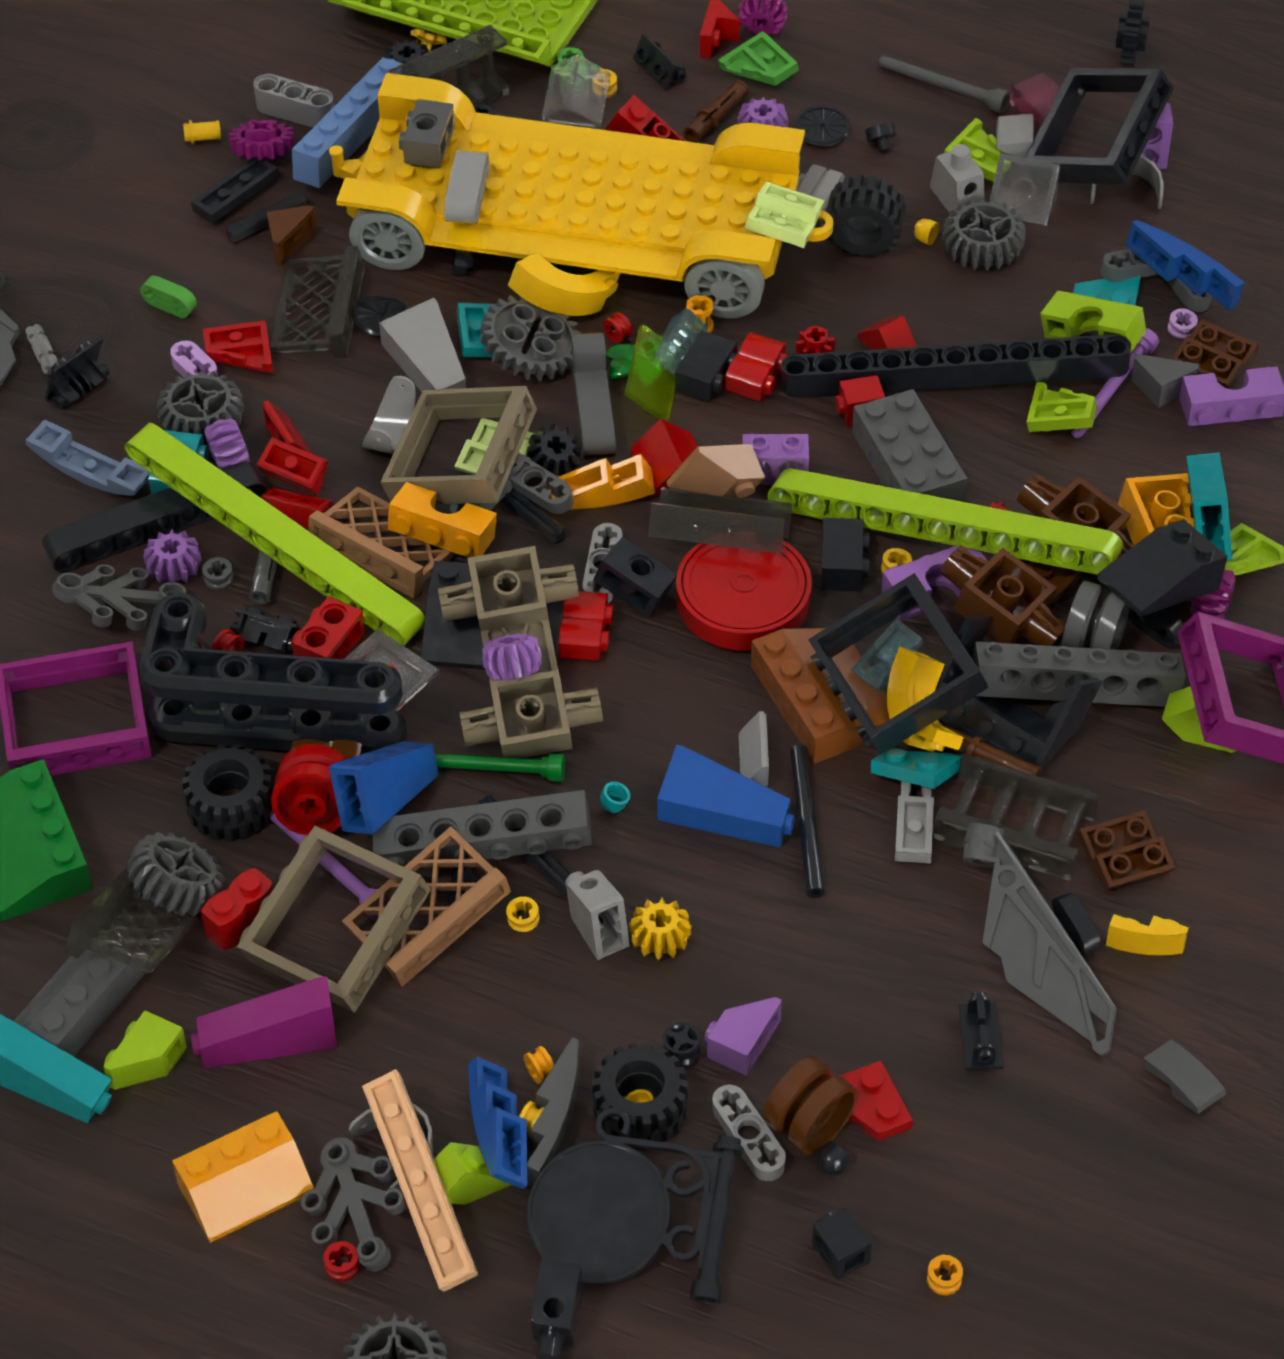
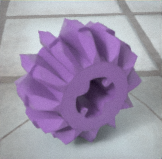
[737,97,788,127]
[204,418,250,469]
[143,529,202,584]
[482,633,542,681]

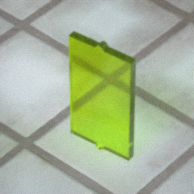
[624,324,682,421]

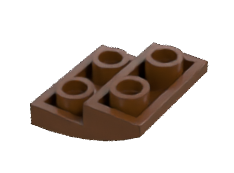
[1172,319,1258,388]
[1077,810,1176,890]

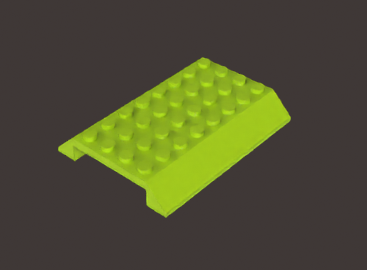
[327,0,598,67]

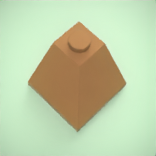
[666,444,765,498]

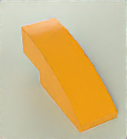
[549,454,655,510]

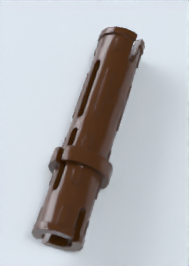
[683,80,749,143]
[945,726,1042,788]

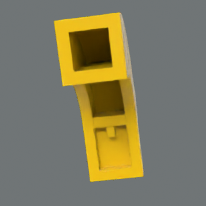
[508,252,620,316]
[887,646,964,752]

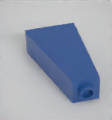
[329,741,439,834]
[657,744,795,848]

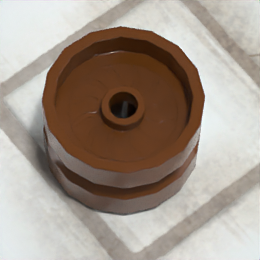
[762,1056,859,1155]

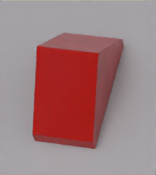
[857,315,918,350]

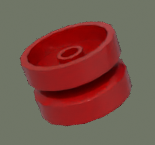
[271,744,347,835]

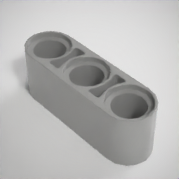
[253,74,334,128]
[444,150,489,224]

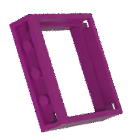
[1177,611,1284,764]
[0,641,152,776]

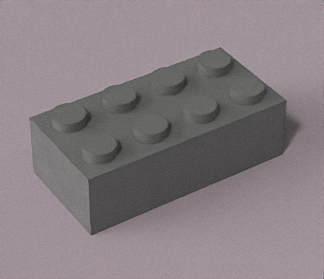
[852,389,968,502]

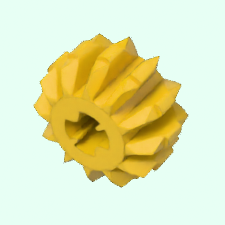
[629,897,691,961]

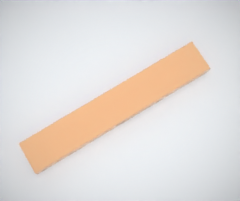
[362,1069,478,1292]

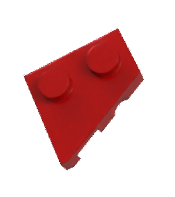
[203,320,273,373]
[840,1061,913,1141]

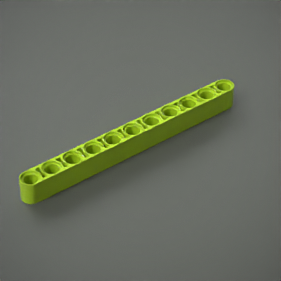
[124,423,425,647]
[767,468,1123,575]

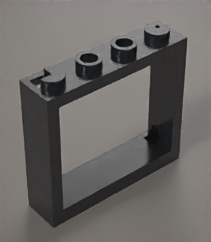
[1023,68,1174,185]
[808,573,989,755]

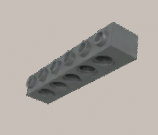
[972,642,1186,707]
[372,790,592,869]

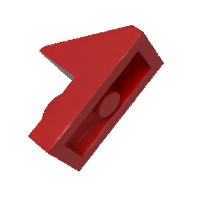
[700,0,740,59]

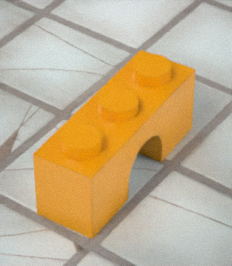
[388,482,497,558]

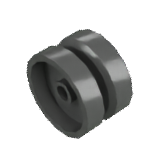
[1062,581,1130,650]

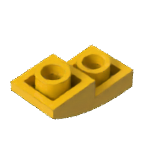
[1106,914,1189,956]

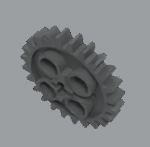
[479,295,582,381]

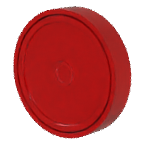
[676,530,812,651]

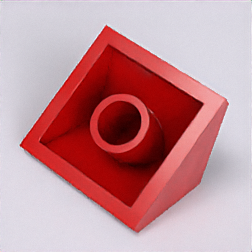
[630,419,698,498]

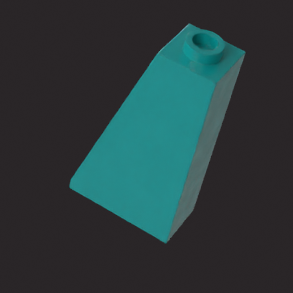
[1186,452,1232,560]
[0,1014,112,1124]

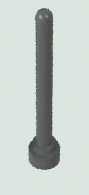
[878,56,1010,114]

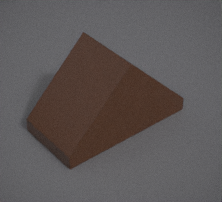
[267,205,317,266]

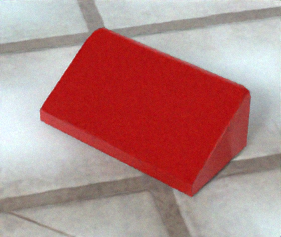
[262,400,312,454]
[256,437,328,496]
[260,487,334,531]

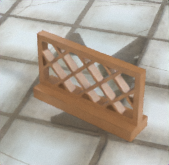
[308,486,456,599]
[342,826,511,987]

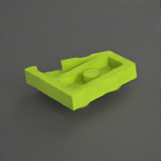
[944,118,1012,183]
[1026,382,1097,432]
[1225,523,1284,576]

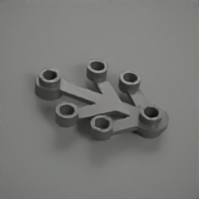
[52,564,186,630]
[301,1137,407,1272]

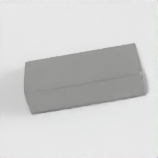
[996,114,1034,160]
[739,711,769,787]

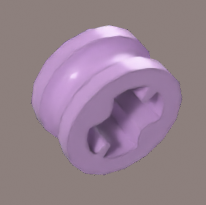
[1167,308,1198,339]

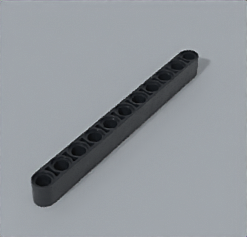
[781,334,1131,398]

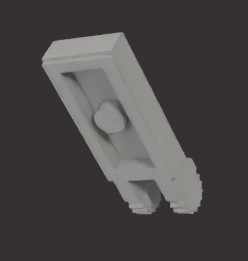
[895,781,934,864]

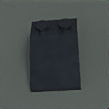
[1097,519,1228,617]

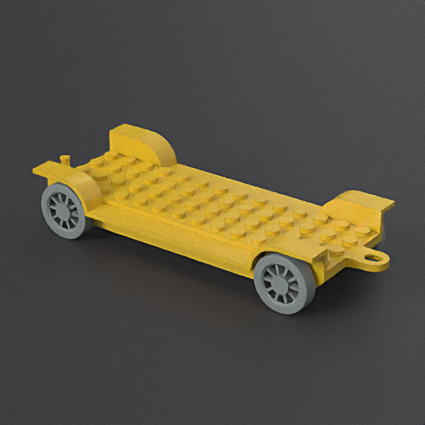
[329,73,833,318]

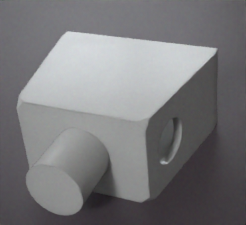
[930,144,984,213]
[565,870,630,960]

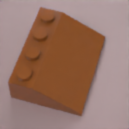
[751,628,890,764]

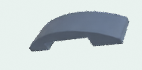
[25,419,149,496]

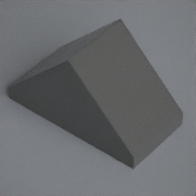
[1131,354,1199,408]

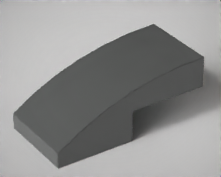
[1143,1039,1226,1114]

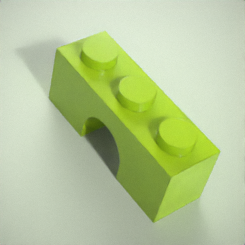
[1040,290,1146,354]

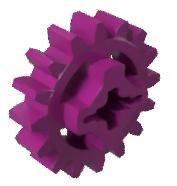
[229,119,295,160]

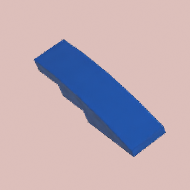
[1125,220,1245,310]
[468,1057,527,1189]

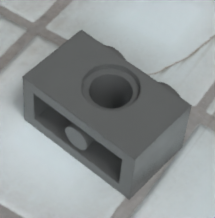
[399,99,455,168]

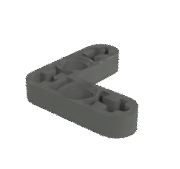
[1099,249,1213,312]
[450,453,574,514]

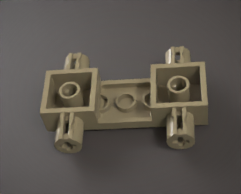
[438,546,603,759]

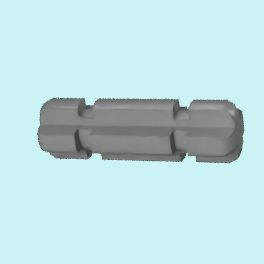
[25,324,58,375]

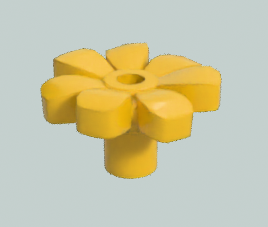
[410,28,447,52]

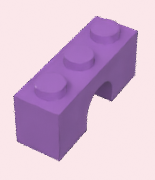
[1179,366,1284,426]
[882,546,987,622]

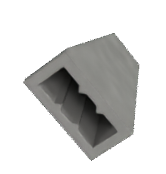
[379,298,466,392]

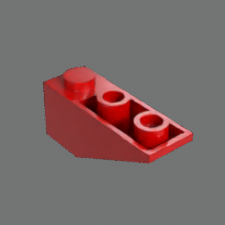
[604,95,687,142]

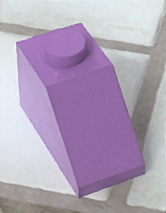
[704,997,782,1076]

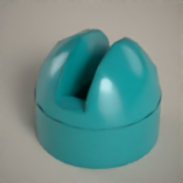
[600,782,630,813]

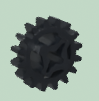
[1115,0,1150,65]

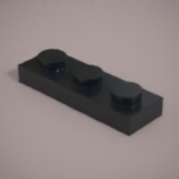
[191,157,279,224]

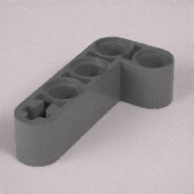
[571,333,616,457]

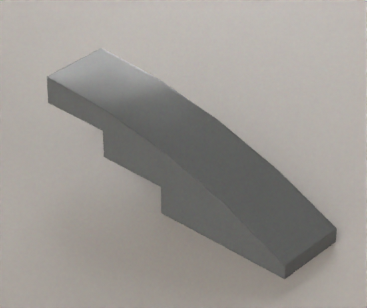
[527,1037,580,1187]

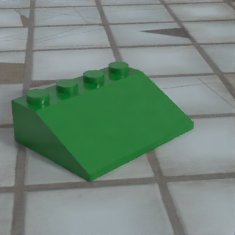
[0,759,93,922]

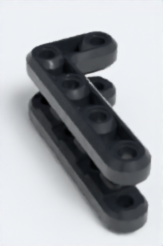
[139,593,407,754]

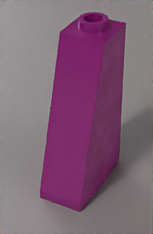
[191,976,338,1069]

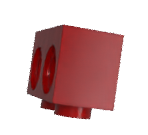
[291,596,365,660]

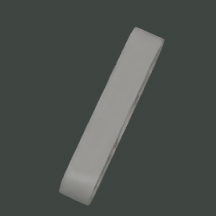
[582,523,623,603]
[712,1085,786,1181]

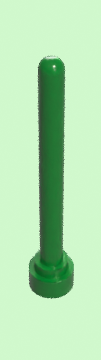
[435,753,565,782]

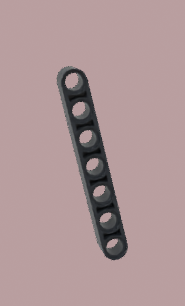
[42,461,267,573]

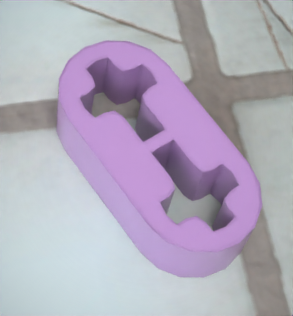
[170,341,218,378]

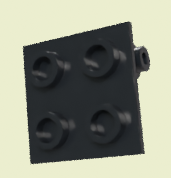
[45,336,110,408]

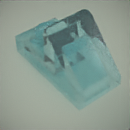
[851,619,924,691]

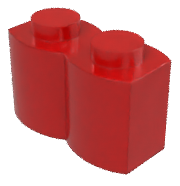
[725,332,789,402]
[558,591,614,661]
[201,868,274,951]

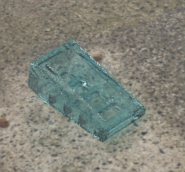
[654,309,708,376]

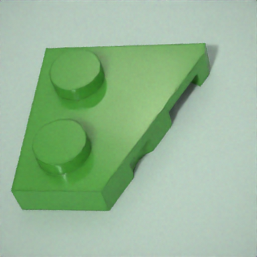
[718,31,799,86]

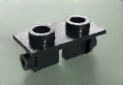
[633,33,687,91]
[230,607,301,653]
[959,992,1003,1070]

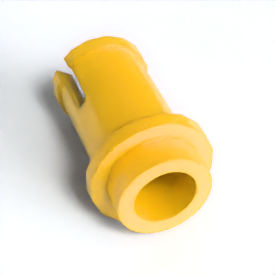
[183,120,221,144]

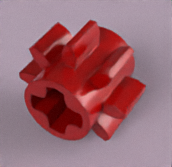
[796,326,835,354]

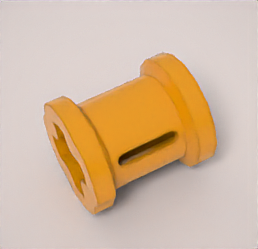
[686,295,714,337]

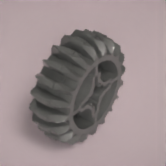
[942,199,1026,271]
[156,370,245,443]
[126,832,225,916]
[343,1312,447,1359]

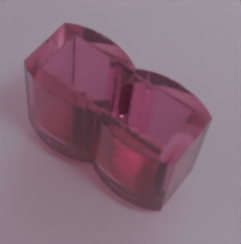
[1010,73,1073,133]

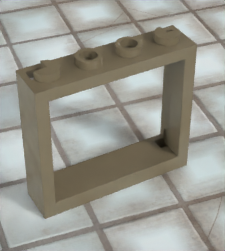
[380,386,537,504]
[237,825,431,1013]

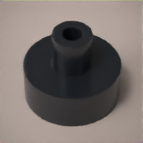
[865,122,897,152]

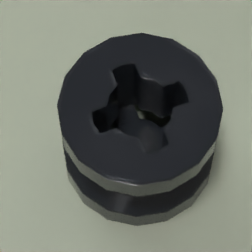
[663,1022,700,1069]

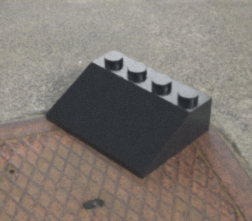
[421,561,565,670]

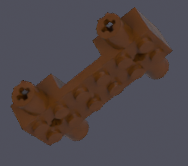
[940,474,1134,646]

